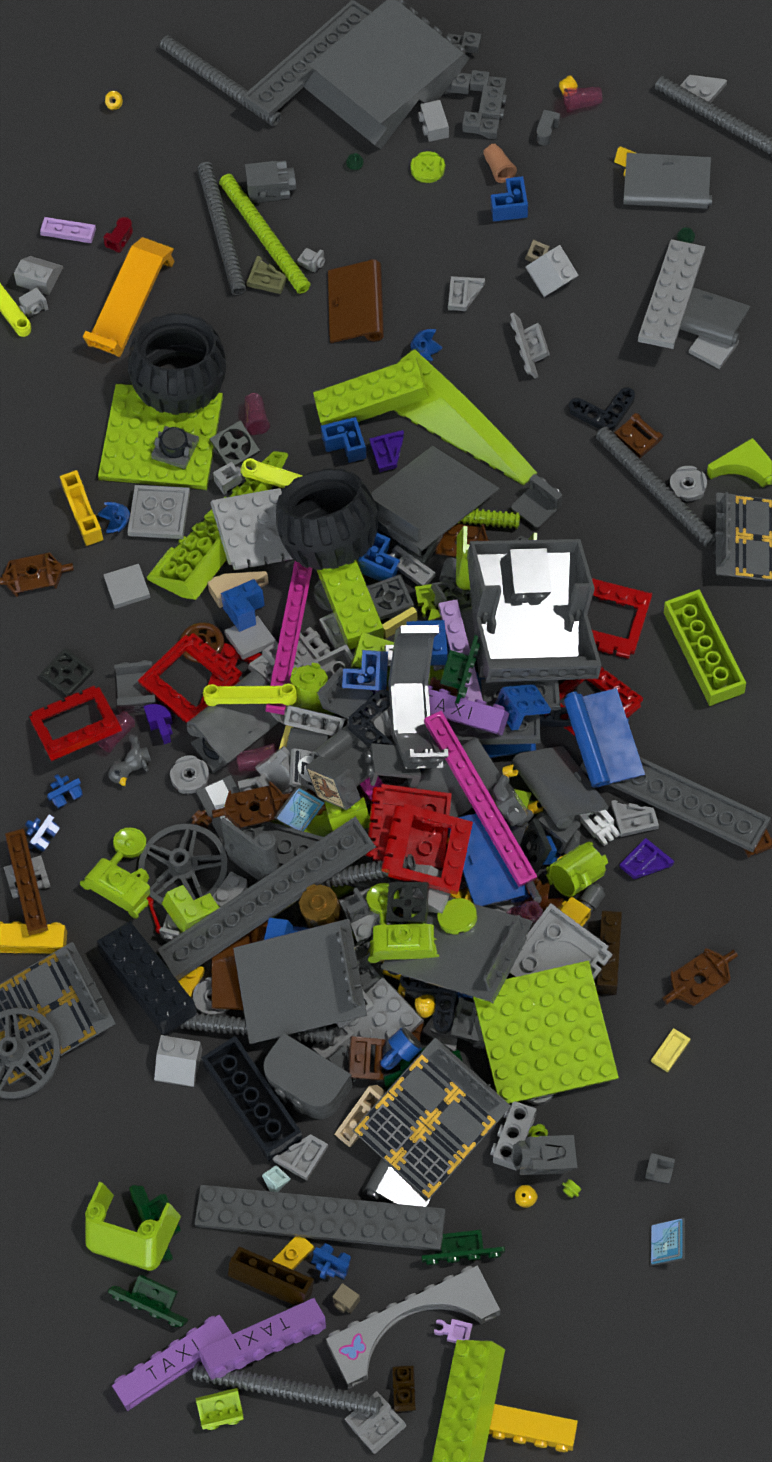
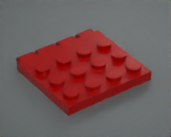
[366,784,452,870]

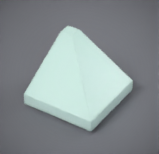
[262,1165,290,1192]

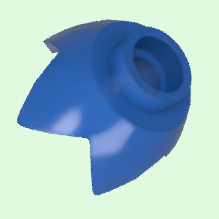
[411,329,443,361]
[97,502,130,533]

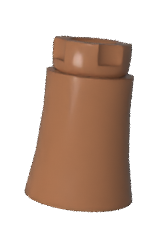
[484,144,517,183]

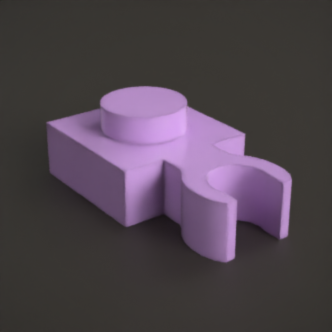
[434,1319,473,1343]

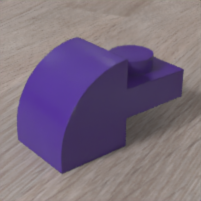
[144,704,173,744]

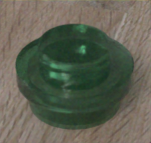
[346,153,364,170]
[677,227,695,243]

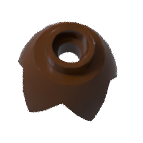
[531,880,564,914]

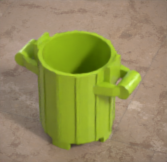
[290,662,335,716]
[546,842,608,897]

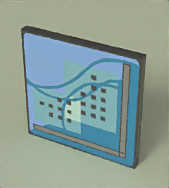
[274,786,325,831]
[651,1218,685,1266]

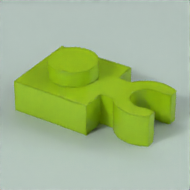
[415,584,436,617]

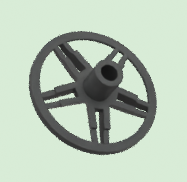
[138,824,228,906]
[0,1008,61,1099]

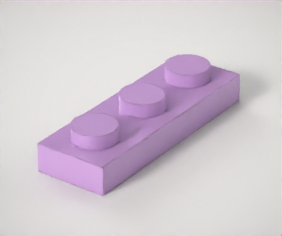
[40,217,96,243]

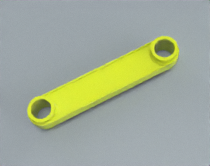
[0,283,31,337]
[241,458,303,488]
[203,684,297,706]

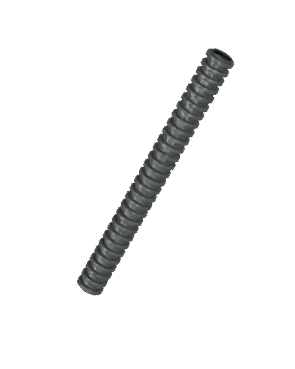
[160,35,281,126]
[655,76,772,154]
[197,162,246,295]
[596,427,716,547]
[243,854,416,892]
[177,1012,335,1045]
[193,1361,381,1416]

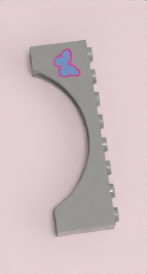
[326,1265,500,1389]

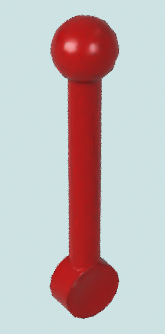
[147,897,161,934]

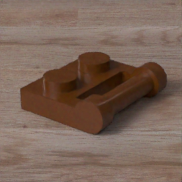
[614,413,663,458]
[348,1036,386,1081]

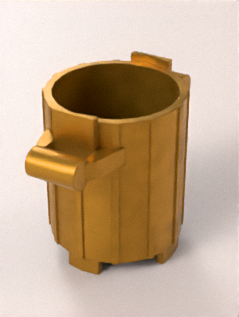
[299,884,344,928]

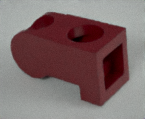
[103,217,133,253]

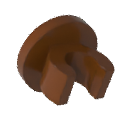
[191,810,213,829]

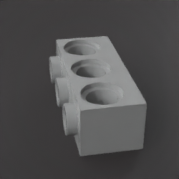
[284,705,345,736]
[490,1102,537,1170]

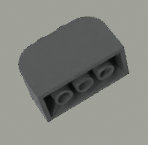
[264,1033,353,1119]

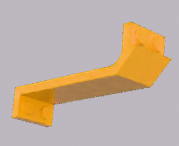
[83,237,175,357]

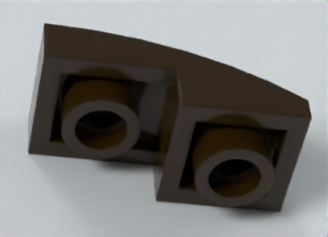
[392,1366,416,1412]

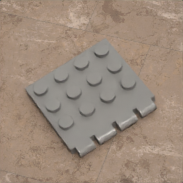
[210,488,293,570]
[510,903,612,979]

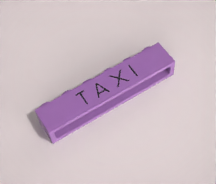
[428,685,509,736]
[199,1298,326,1380]
[112,1315,232,1411]

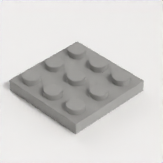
[128,485,190,539]
[346,977,424,1057]

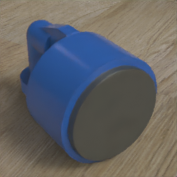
[380,1028,422,1070]

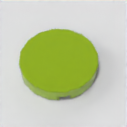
[410,151,445,183]
[437,898,477,935]

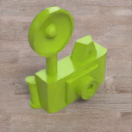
[80,828,150,919]
[366,883,439,963]

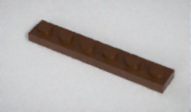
[5,829,48,936]

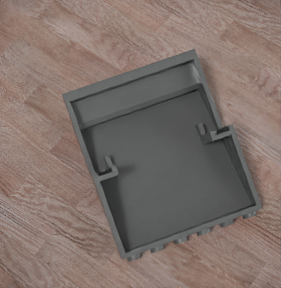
[304,0,470,149]
[467,539,602,682]

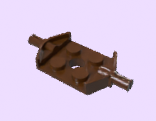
[435,524,490,557]
[0,553,74,597]
[212,781,292,829]
[662,948,738,1006]

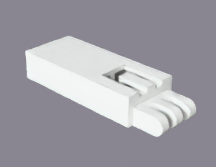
[579,810,620,846]

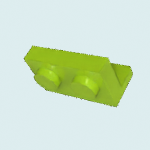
[196,1388,244,1430]

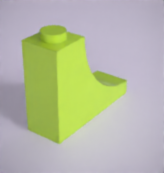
[707,438,772,488]

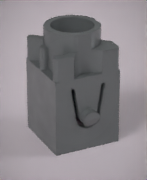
[245,160,296,203]
[512,1135,578,1175]

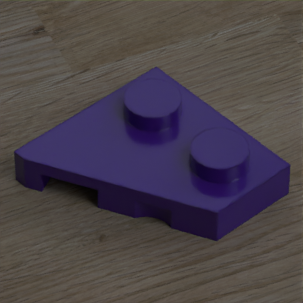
[369,430,404,472]
[620,838,674,880]

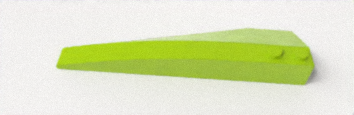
[394,349,537,485]
[146,451,288,600]

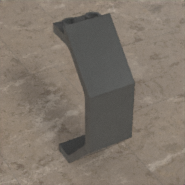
[388,625,448,769]

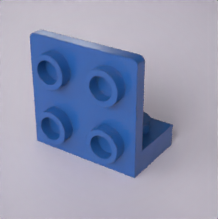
[495,684,551,730]

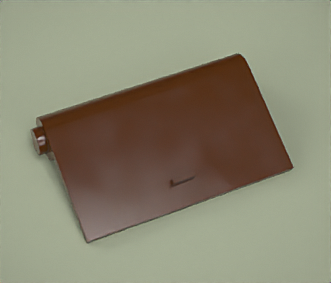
[328,259,384,343]
[211,919,269,1010]

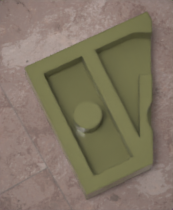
[247,256,286,294]

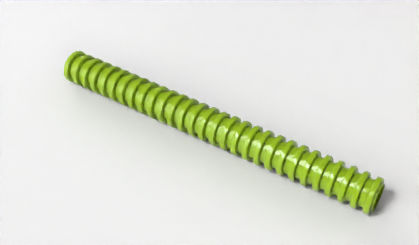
[219,174,311,294]
[458,509,520,529]

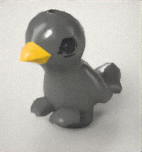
[108,735,151,786]

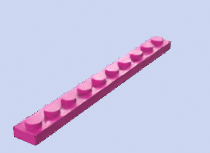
[265,561,313,715]
[424,711,537,887]

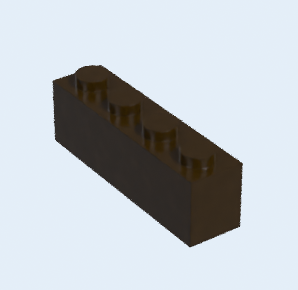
[597,911,622,995]
[228,1246,314,1306]

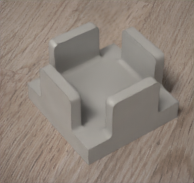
[255,746,295,794]

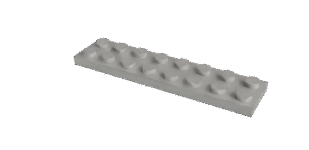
[638,239,706,349]

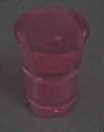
[564,87,602,112]
[244,393,270,435]
[97,711,135,753]
[237,743,276,772]
[506,901,543,924]

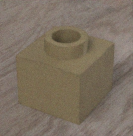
[525,240,550,262]
[333,1283,360,1314]

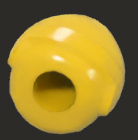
[559,75,578,96]
[105,91,123,110]
[415,994,436,1018]
[515,1185,538,1207]

